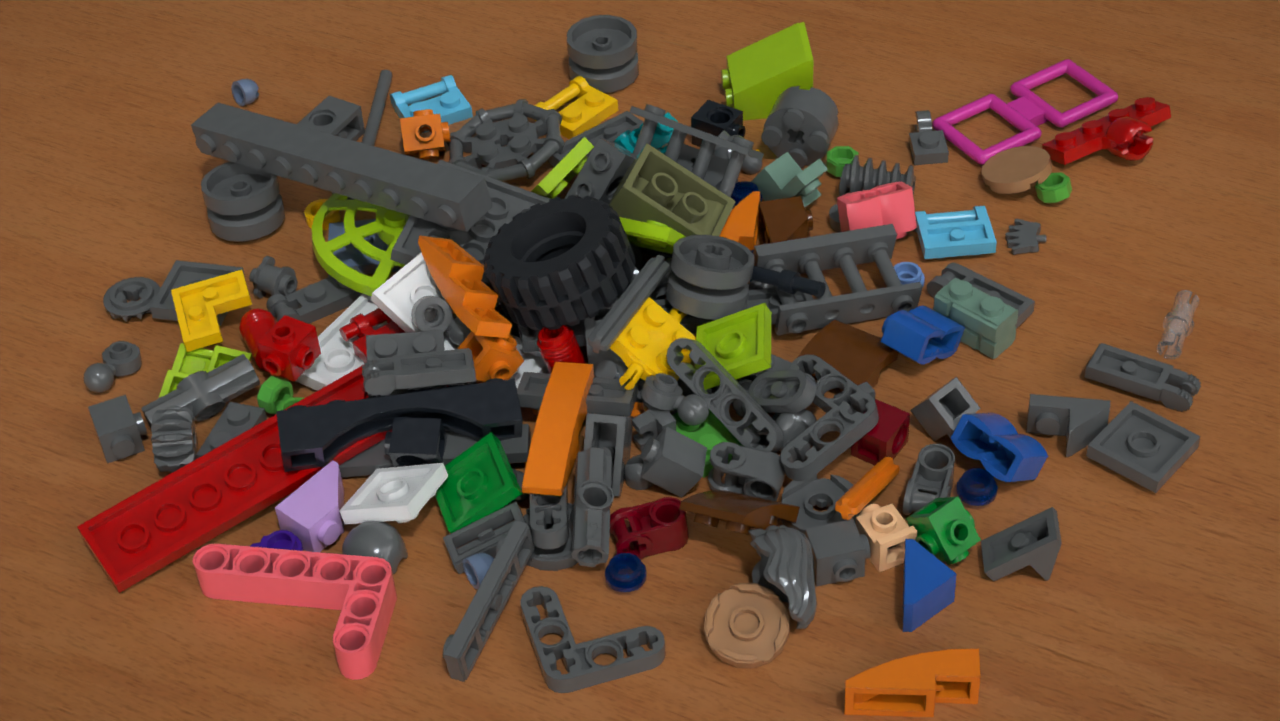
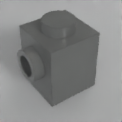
[910,377,981,441]
[88,395,147,463]
[641,427,707,498]
[805,519,871,587]

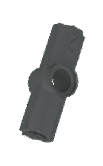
[141,354,260,428]
[570,447,614,567]

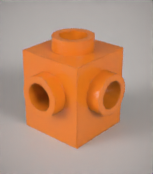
[400,109,451,159]
[457,332,524,383]

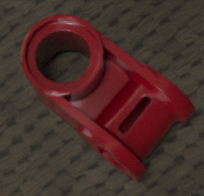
[610,497,689,562]

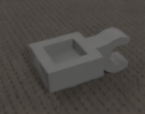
[909,110,949,165]

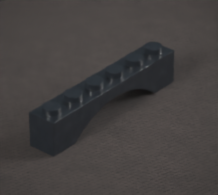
[276,378,523,472]

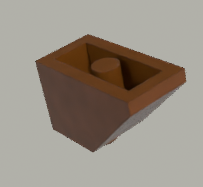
[759,196,813,244]

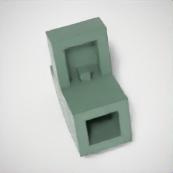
[750,152,828,208]

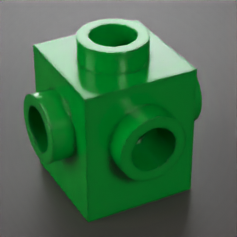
[906,496,981,565]

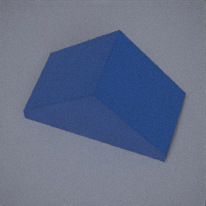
[903,539,957,632]

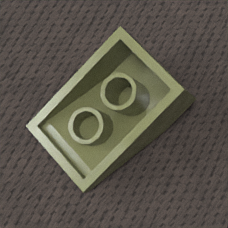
[608,143,736,237]

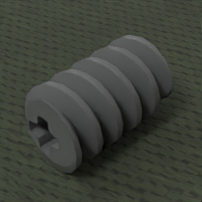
[839,155,916,196]

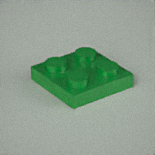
[435,432,523,534]

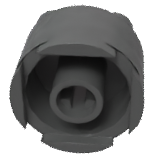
[761,86,839,168]

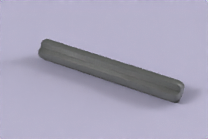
[588,255,670,354]

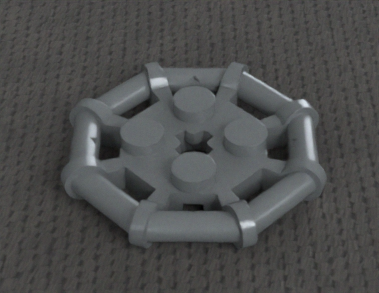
[446,99,565,182]

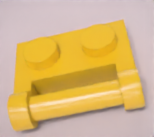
[534,76,619,139]

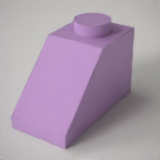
[275,460,344,552]

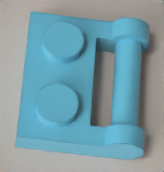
[390,75,473,133]
[914,205,997,259]

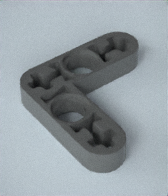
[780,354,879,481]
[520,586,666,693]

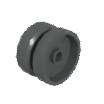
[567,15,639,93]
[201,162,285,241]
[666,235,754,320]

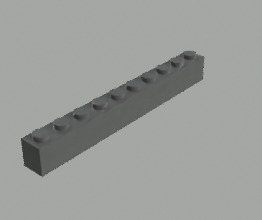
[191,103,493,232]

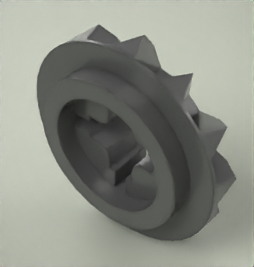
[103,277,160,322]

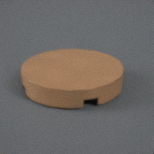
[981,146,1052,194]
[704,583,789,668]

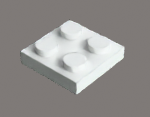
[339,463,448,524]

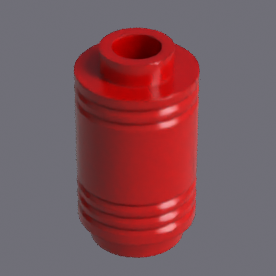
[239,308,277,369]
[537,325,586,374]

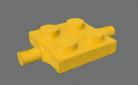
[610,297,696,390]

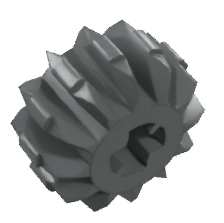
[151,406,198,473]

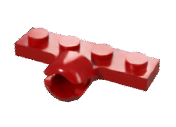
[1042,97,1171,165]

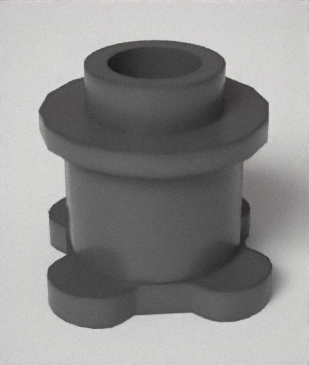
[249,256,298,298]

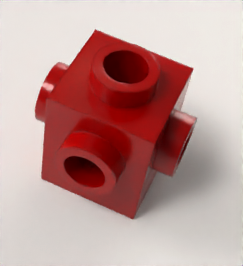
[257,315,321,382]

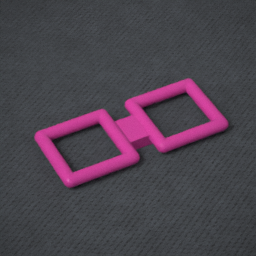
[932,59,1118,165]

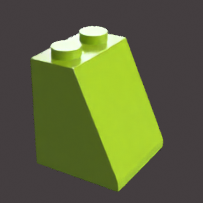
[721,22,814,121]

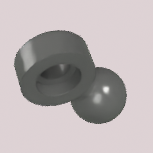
[411,296,471,346]
[83,341,142,393]
[640,373,709,426]

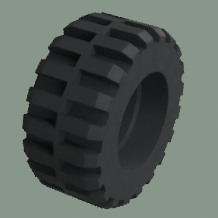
[483,195,636,330]

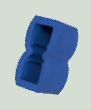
[880,306,965,365]
[951,413,1048,482]

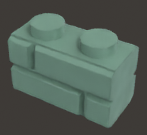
[933,278,1018,359]

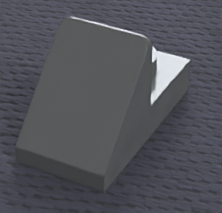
[1026,394,1110,457]
[981,507,1062,581]

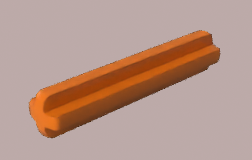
[835,457,900,520]

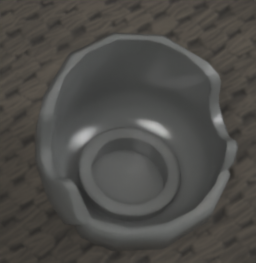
[342,521,408,574]

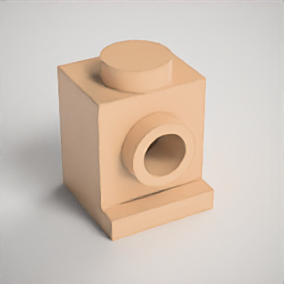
[856,503,917,572]

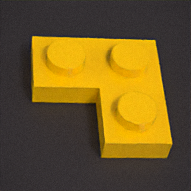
[171,270,252,352]

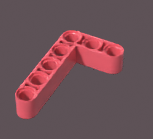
[193,544,397,680]

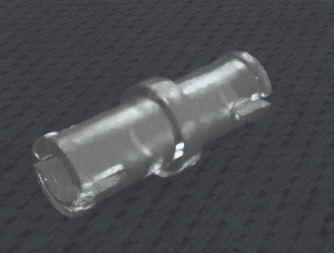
[1157,290,1200,359]

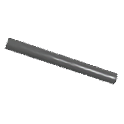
[361,70,393,146]

